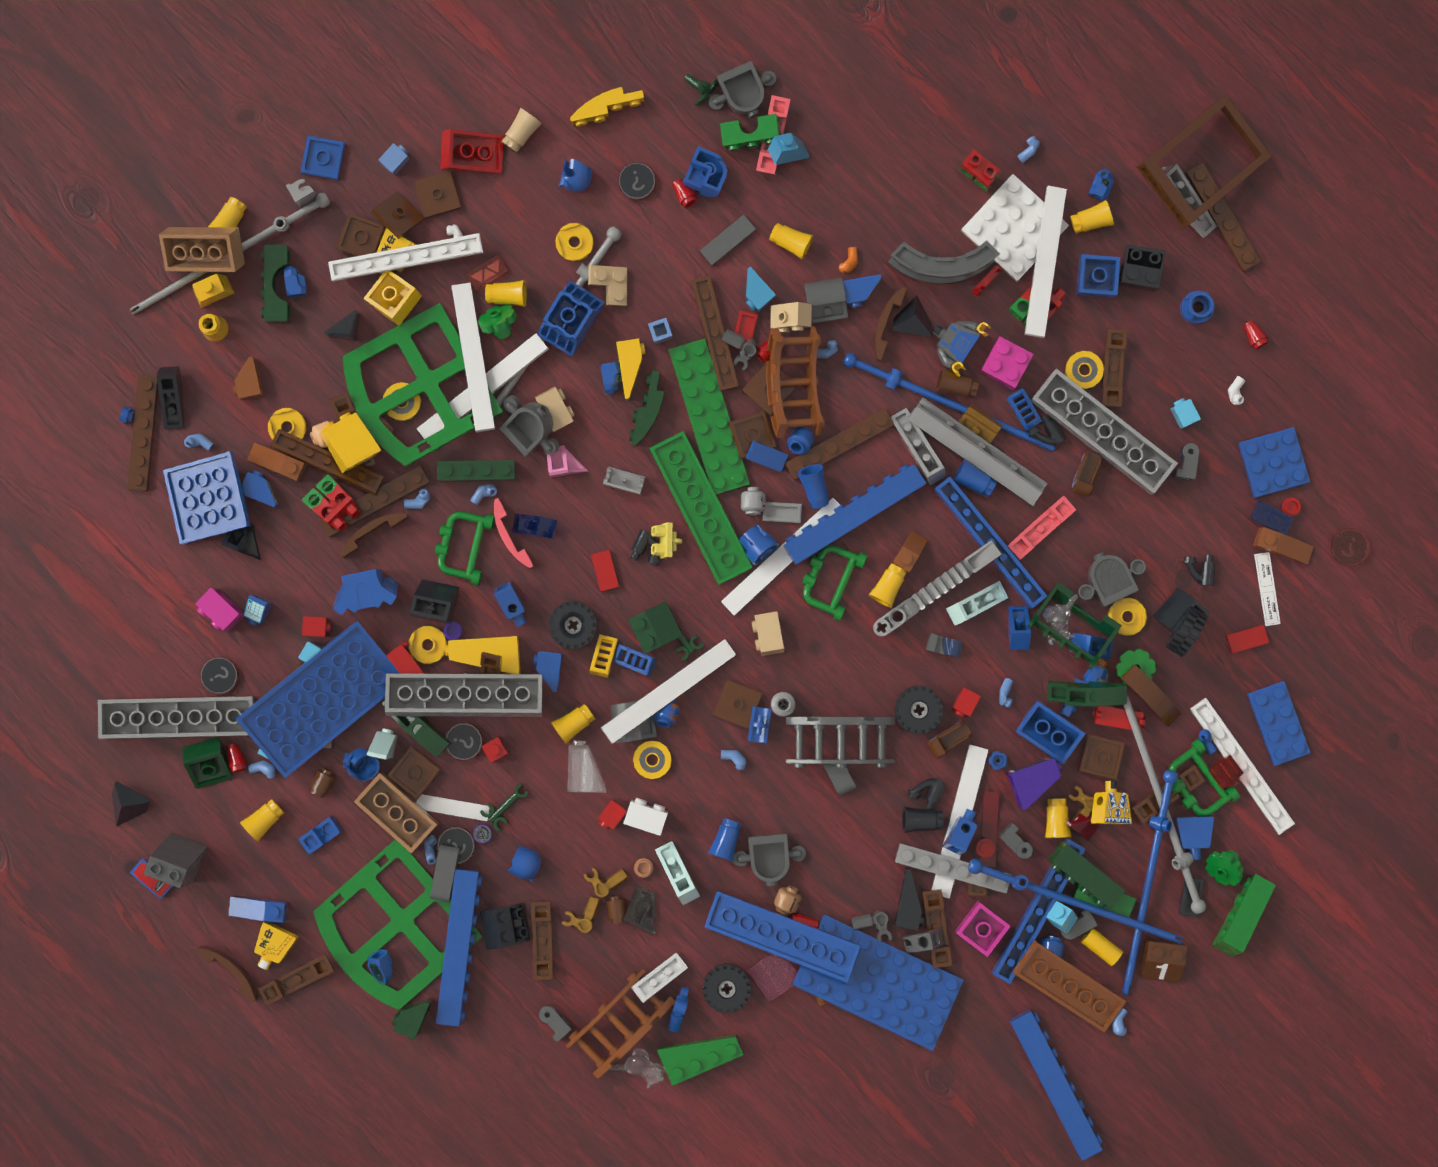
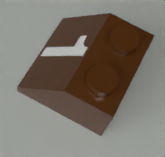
[1141,939,1187,982]

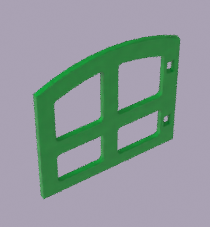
[343,303,503,467]
[313,839,483,1010]

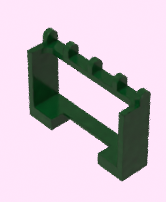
[1027,582,1122,670]

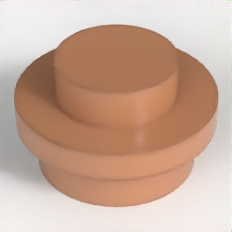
[634,858,653,878]

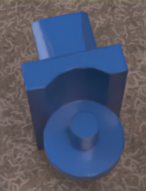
[748,706,771,743]

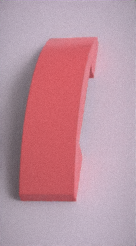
[756,95,791,175]
[1007,496,1076,560]
[494,498,534,568]

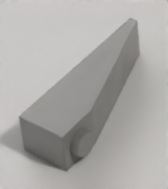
[1162,164,1217,238]
[891,408,946,486]

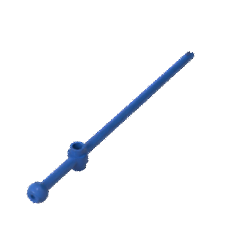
[843,353,1056,451]
[1122,770,1178,995]
[968,859,1185,944]

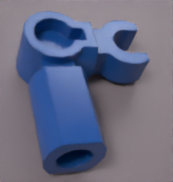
[667,986,689,1032]

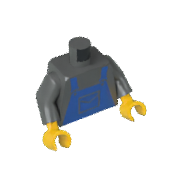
[931,321,991,377]

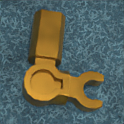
[1068,786,1094,821]
[584,868,629,897]
[562,896,602,933]

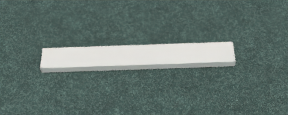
[1025,186,1067,338]
[328,233,483,281]
[452,283,495,432]
[417,334,548,444]
[721,498,840,615]
[601,639,736,743]
[1190,698,1295,835]
[931,745,988,898]

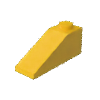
[616,339,645,401]

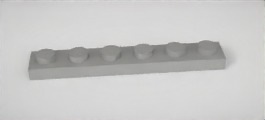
[895,843,1011,893]

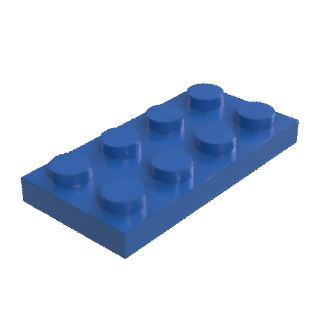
[1247,681,1310,766]

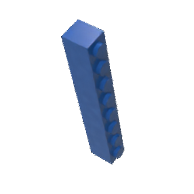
[783,464,926,565]
[934,477,1047,609]
[991,838,1085,984]
[436,868,483,1027]
[1009,1010,1103,1161]

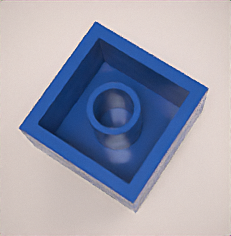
[1076,254,1120,299]

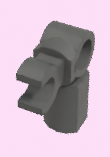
[721,328,757,370]
[851,910,892,942]

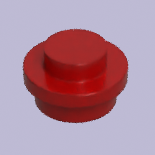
[1282,497,1301,517]
[976,838,995,858]

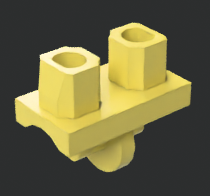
[651,522,682,559]

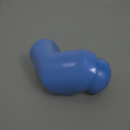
[1198,729,1217,755]

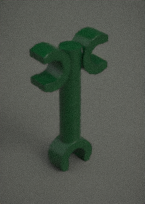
[675,634,704,661]
[480,783,529,831]

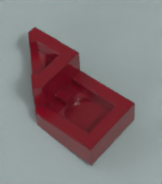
[1066,813,1099,841]

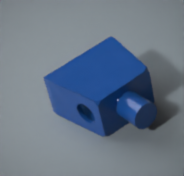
[494,581,527,627]
[1174,816,1214,860]

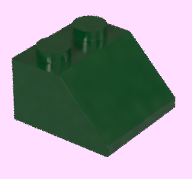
[628,601,683,654]
[182,737,233,789]
[392,998,433,1040]

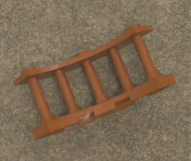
[766,327,825,438]
[566,969,675,1079]

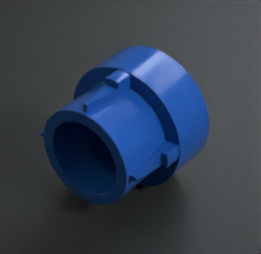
[1180,291,1215,325]
[739,525,779,565]

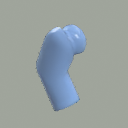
[1017,136,1040,163]
[817,340,838,359]
[184,433,214,451]
[404,489,430,509]
[999,678,1014,708]
[721,750,747,770]
[248,761,277,779]
[423,835,437,865]

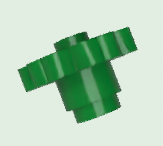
[478,304,517,339]
[1116,649,1156,684]
[1205,850,1244,886]

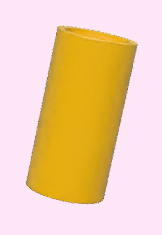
[1081,928,1123,966]

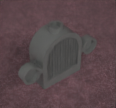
[709,61,776,118]
[499,395,559,457]
[1078,551,1146,607]
[733,833,806,886]

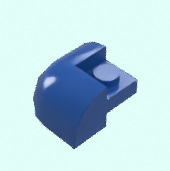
[683,146,728,197]

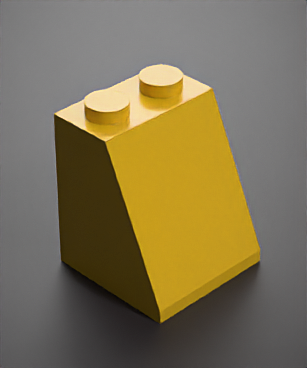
[320,412,381,473]

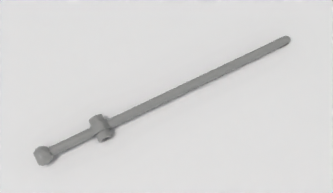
[130,193,330,315]
[496,227,622,406]
[1123,695,1206,914]

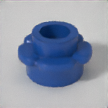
[119,406,135,425]
[988,751,1007,770]

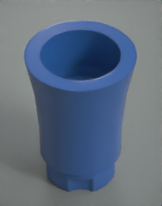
[953,459,997,497]
[797,464,829,509]
[708,818,741,862]

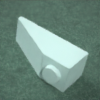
[946,581,1008,625]
[367,728,398,759]
[655,841,700,905]

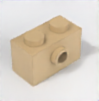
[771,302,812,333]
[535,387,575,432]
[752,611,784,656]

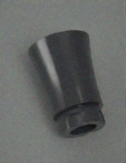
[902,806,944,833]

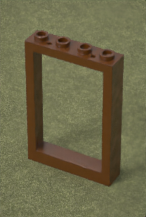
[1137,95,1271,228]

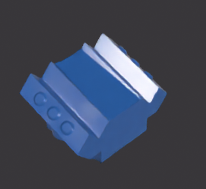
[537,280,605,357]
[333,569,399,615]

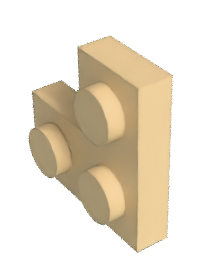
[588,265,627,306]

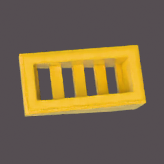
[590,634,618,678]

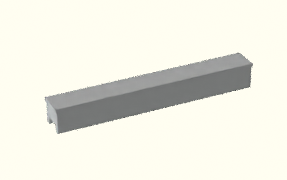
[907,398,1048,506]

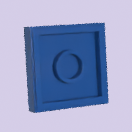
[300,135,346,181]

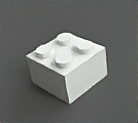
[623,798,668,835]

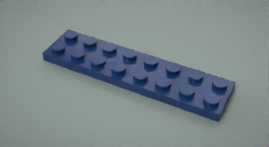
[704,890,862,983]

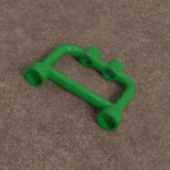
[435,511,495,586]
[802,545,868,622]
[1169,739,1240,817]

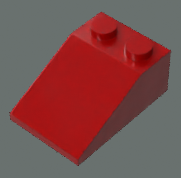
[440,129,504,174]

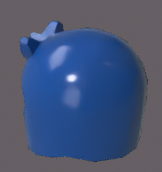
[559,159,593,193]
[343,748,380,782]
[507,845,541,882]

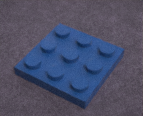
[1238,427,1310,498]

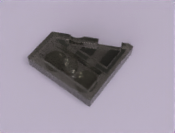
[623,885,656,936]

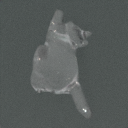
[1043,595,1078,645]
[609,1049,666,1089]

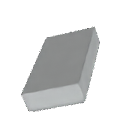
[762,502,802,523]

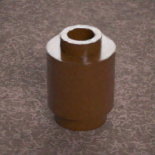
[310,768,335,798]
[606,895,628,924]

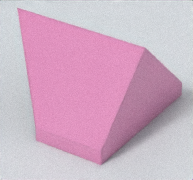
[547,445,588,478]

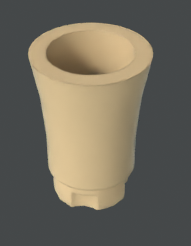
[502,108,542,152]

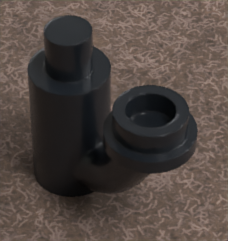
[1028,414,1066,446]
[630,529,661,567]
[1182,555,1215,586]
[908,778,947,810]

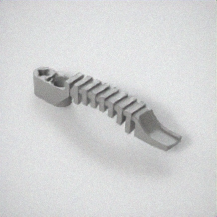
[873,540,1002,636]

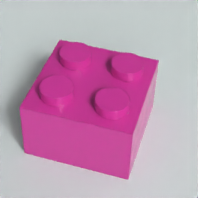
[979,336,1033,390]
[195,587,244,631]
[955,901,1011,957]

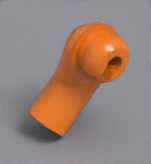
[839,247,858,273]

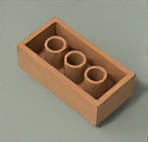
[159,227,245,272]
[354,772,439,853]

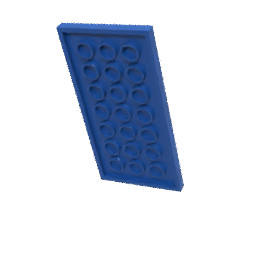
[235,621,400,778]
[792,915,964,1051]

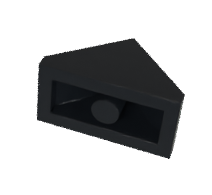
[892,295,932,337]
[325,310,360,342]
[221,524,261,560]
[112,781,150,827]

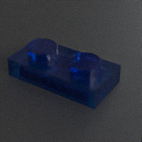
[1250,501,1294,535]

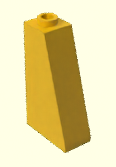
[445,636,521,674]

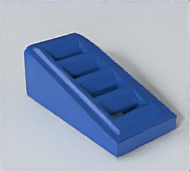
[1006,388,1042,431]
[613,644,657,676]

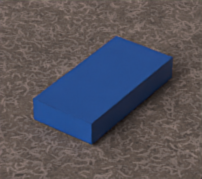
[746,440,788,472]

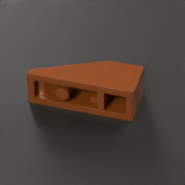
[247,442,307,482]
[1253,527,1314,565]

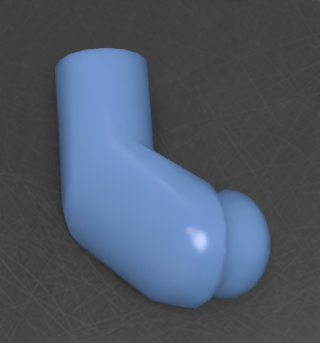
[470,484,497,505]
[1111,1008,1128,1036]

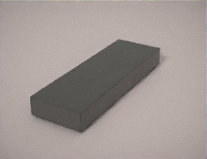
[700,215,756,266]

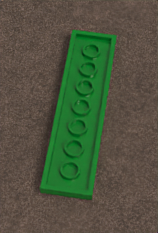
[669,338,750,495]
[649,431,753,585]

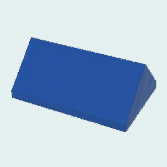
[1016,700,1086,764]

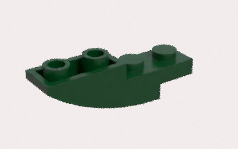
[629,370,665,447]
[1048,680,1128,706]
[382,700,450,757]

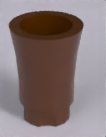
[936,367,979,398]

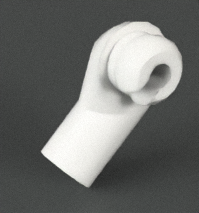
[446,224,463,238]
[1228,376,1245,405]

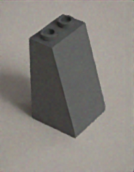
[144,833,208,888]

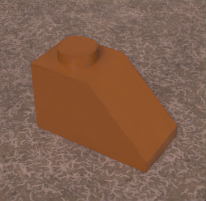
[233,356,264,400]
[892,531,928,573]

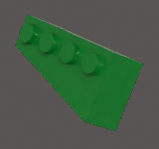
[1211,874,1276,957]
[657,1034,743,1086]

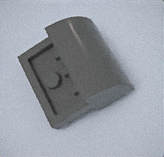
[804,277,848,324]
[610,701,657,743]

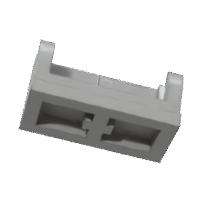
[286,179,317,208]
[603,467,646,495]

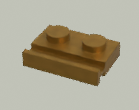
[959,404,1003,443]

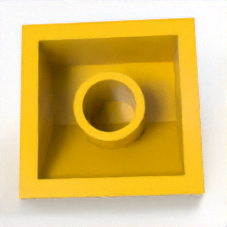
[364,271,422,326]

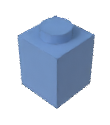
[378,143,410,176]
[648,318,673,344]

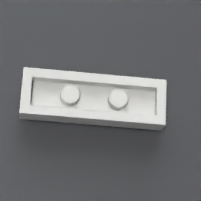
[631,953,688,1003]

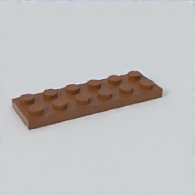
[1012,940,1127,1033]

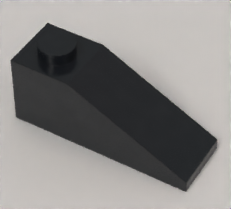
[156,366,184,429]
[894,868,924,931]

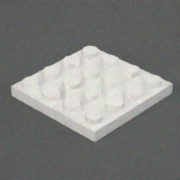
[961,174,1069,282]

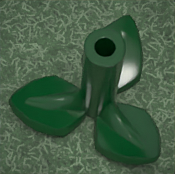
[684,74,717,106]

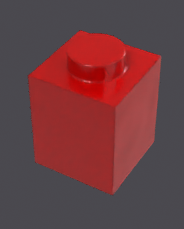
[302,616,332,637]
[951,687,981,718]
[481,736,509,763]
[598,799,628,830]

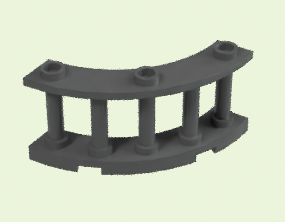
[888,240,1000,284]
[786,717,895,768]

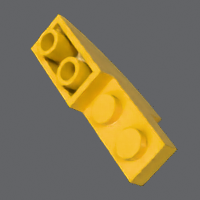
[570,87,644,127]

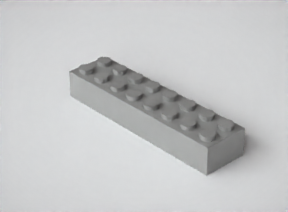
[1031,369,1178,495]
[385,674,542,717]
[98,696,257,739]

